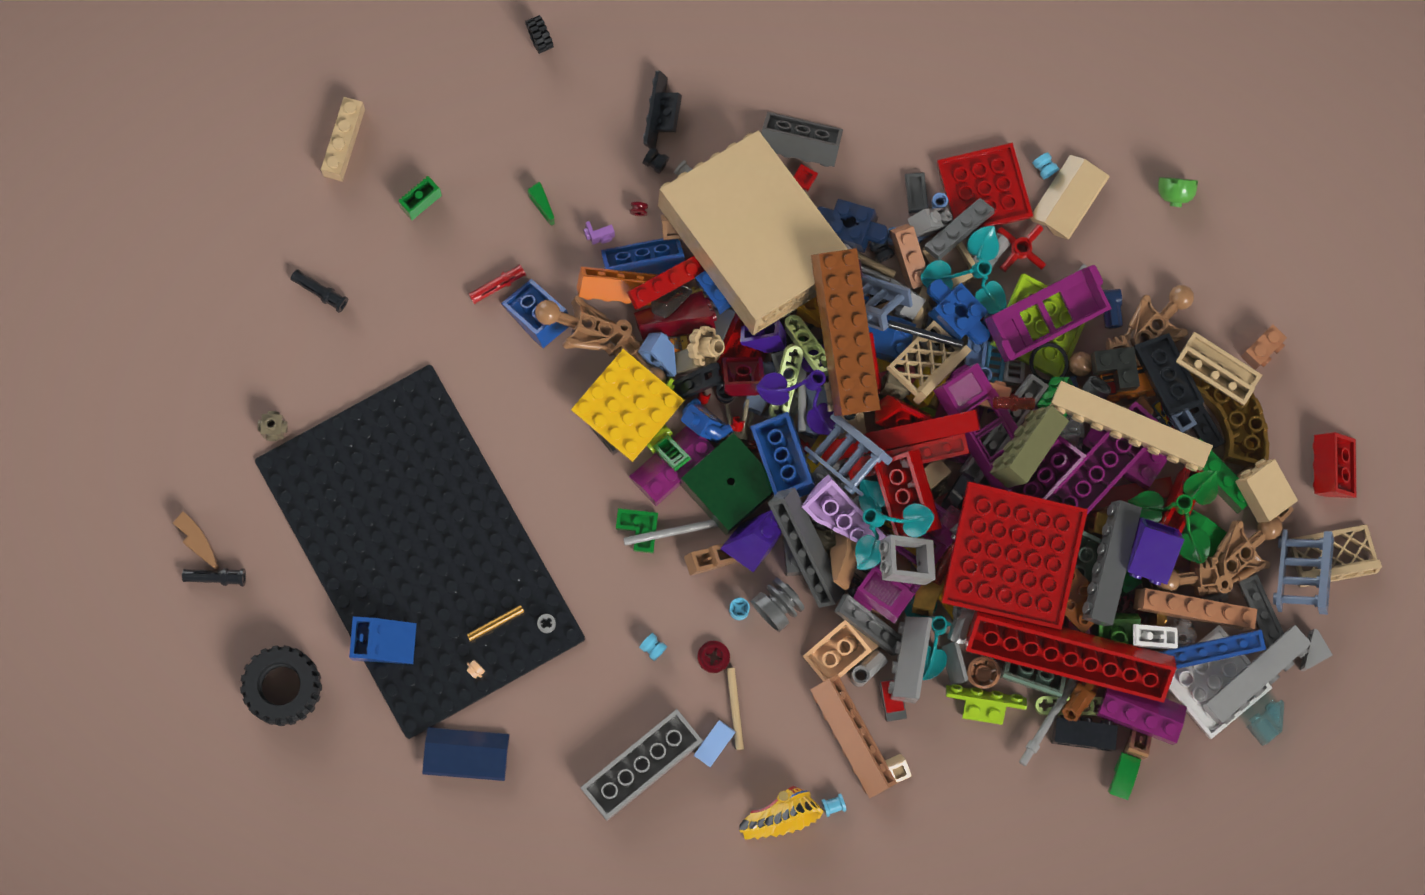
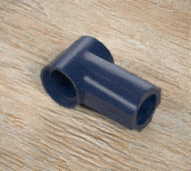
[1103,289,1123,329]

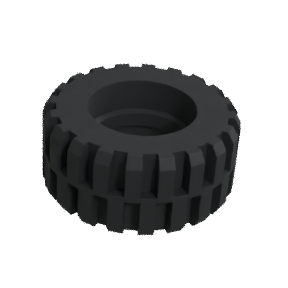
[240,645,322,726]

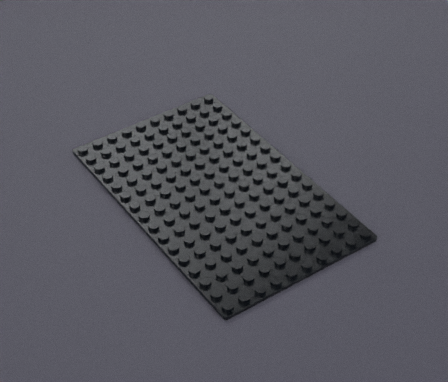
[255,365,585,739]

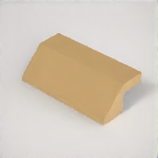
[1030,155,1109,240]
[1176,332,1262,406]

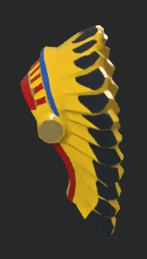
[739,786,823,840]

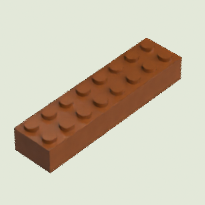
[811,248,880,416]

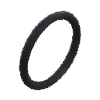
[1029,342,1069,384]

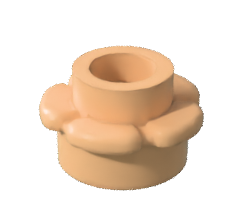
[467,660,485,678]

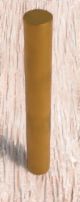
[467,605,524,642]

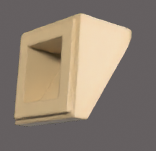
[885,754,912,783]

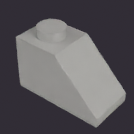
[890,278,925,320]

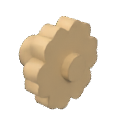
[687,326,725,367]

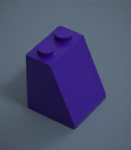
[721,510,782,572]
[1127,517,1184,585]

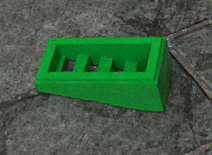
[528,182,555,226]
[652,434,691,471]

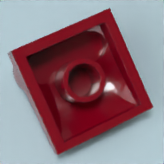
[722,356,764,396]

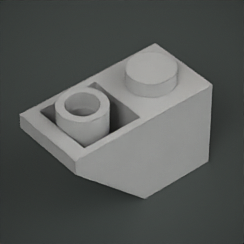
[908,208,953,237]

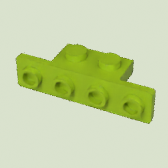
[945,684,1027,725]

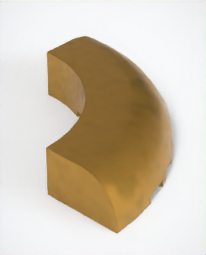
[1189,371,1270,467]

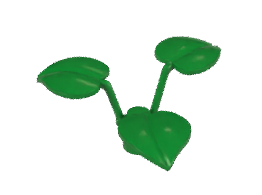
[1128,471,1218,564]

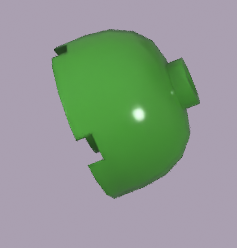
[1158,177,1198,207]

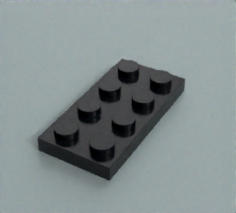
[1133,333,1205,417]

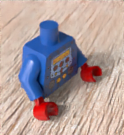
[681,390,745,443]

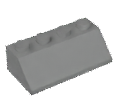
[888,617,933,704]

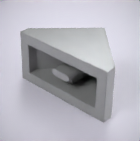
[1300,629,1333,671]

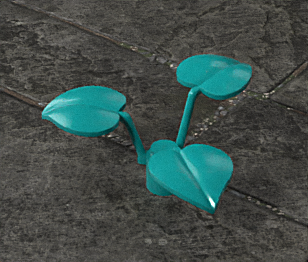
[920,226,1007,314]
[855,479,934,570]
[904,593,952,680]

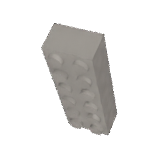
[580,709,703,821]

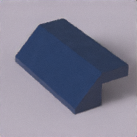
[422,727,510,781]

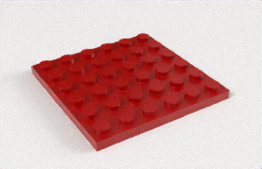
[941,482,1088,630]

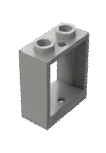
[879,535,936,585]

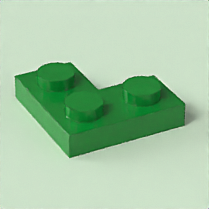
[616,508,658,554]

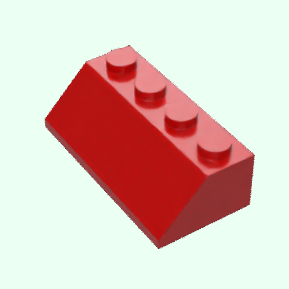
[874,450,942,537]

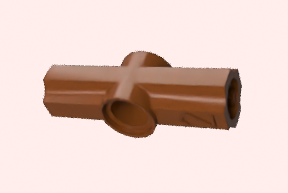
[1062,681,1100,721]

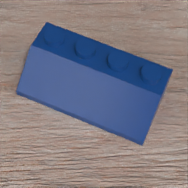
[601,238,685,275]
[750,412,816,497]

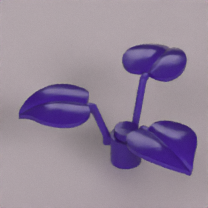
[756,344,836,436]

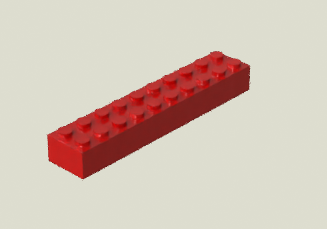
[965,610,1177,703]

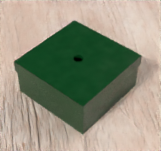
[680,433,774,536]

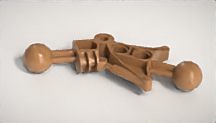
[1069,285,1194,376]
[535,295,666,384]
[1155,517,1283,596]

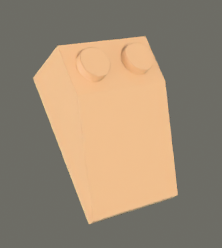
[803,620,879,682]

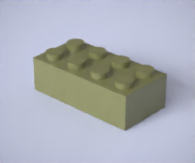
[990,405,1069,488]

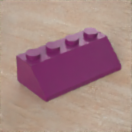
[629,426,715,506]
[1007,435,1088,500]
[1096,688,1187,745]

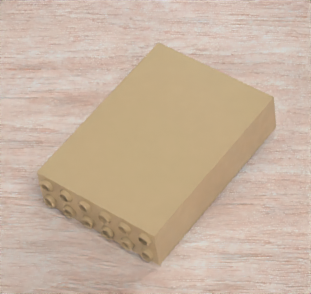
[658,130,847,335]

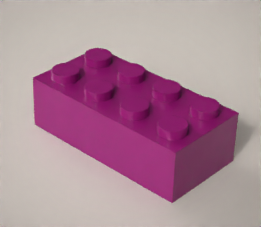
[1080,427,1167,491]

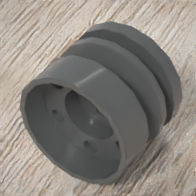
[751,577,805,632]

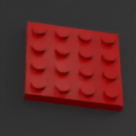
[936,142,1033,232]

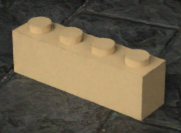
[321,97,365,182]

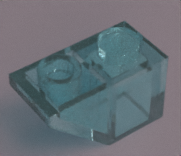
[1247,700,1284,746]

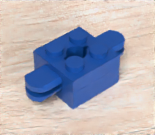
[927,279,990,345]

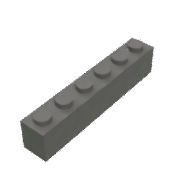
[768,487,845,608]
[1082,500,1142,626]

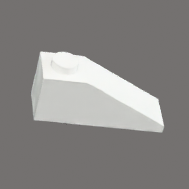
[1133,624,1178,650]

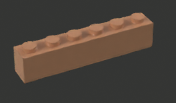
[1133,588,1257,630]
[810,675,897,798]

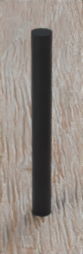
[888,320,963,348]

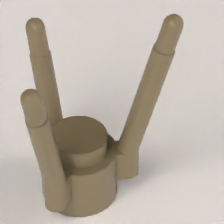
[725,398,755,441]

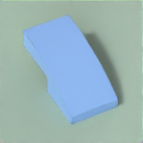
[694,720,736,767]

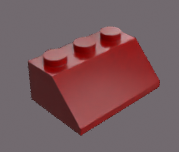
[875,395,936,444]
[1313,432,1357,498]

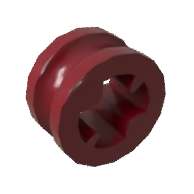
[630,202,648,216]

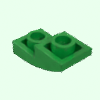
[1108,752,1141,800]

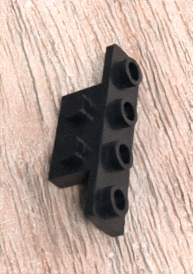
[643,71,682,149]

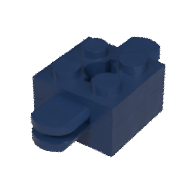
[817,199,889,253]

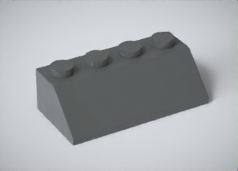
[761,112,843,167]

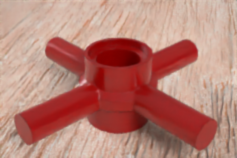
[997,224,1047,272]

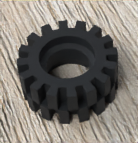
[525,15,554,54]

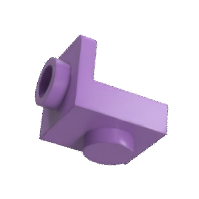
[583,221,615,245]

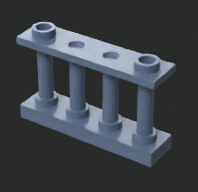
[861,273,913,331]
[804,413,893,497]
[1273,529,1334,615]

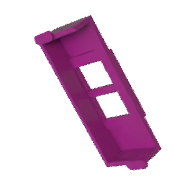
[984,265,1112,362]
[933,363,1018,490]
[853,502,959,624]

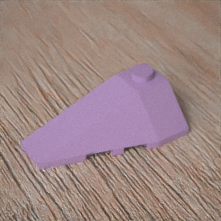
[801,474,886,543]

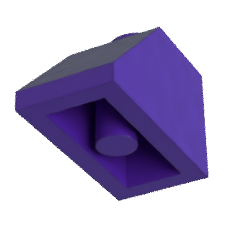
[740,320,787,353]

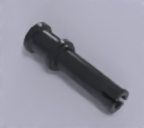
[290,269,349,313]
[182,568,246,587]

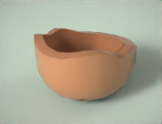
[967,657,1000,689]

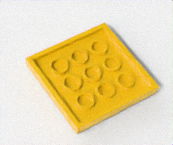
[571,349,685,462]

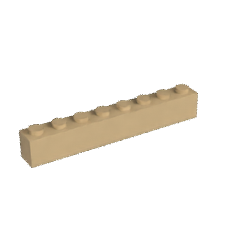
[1050,381,1213,472]

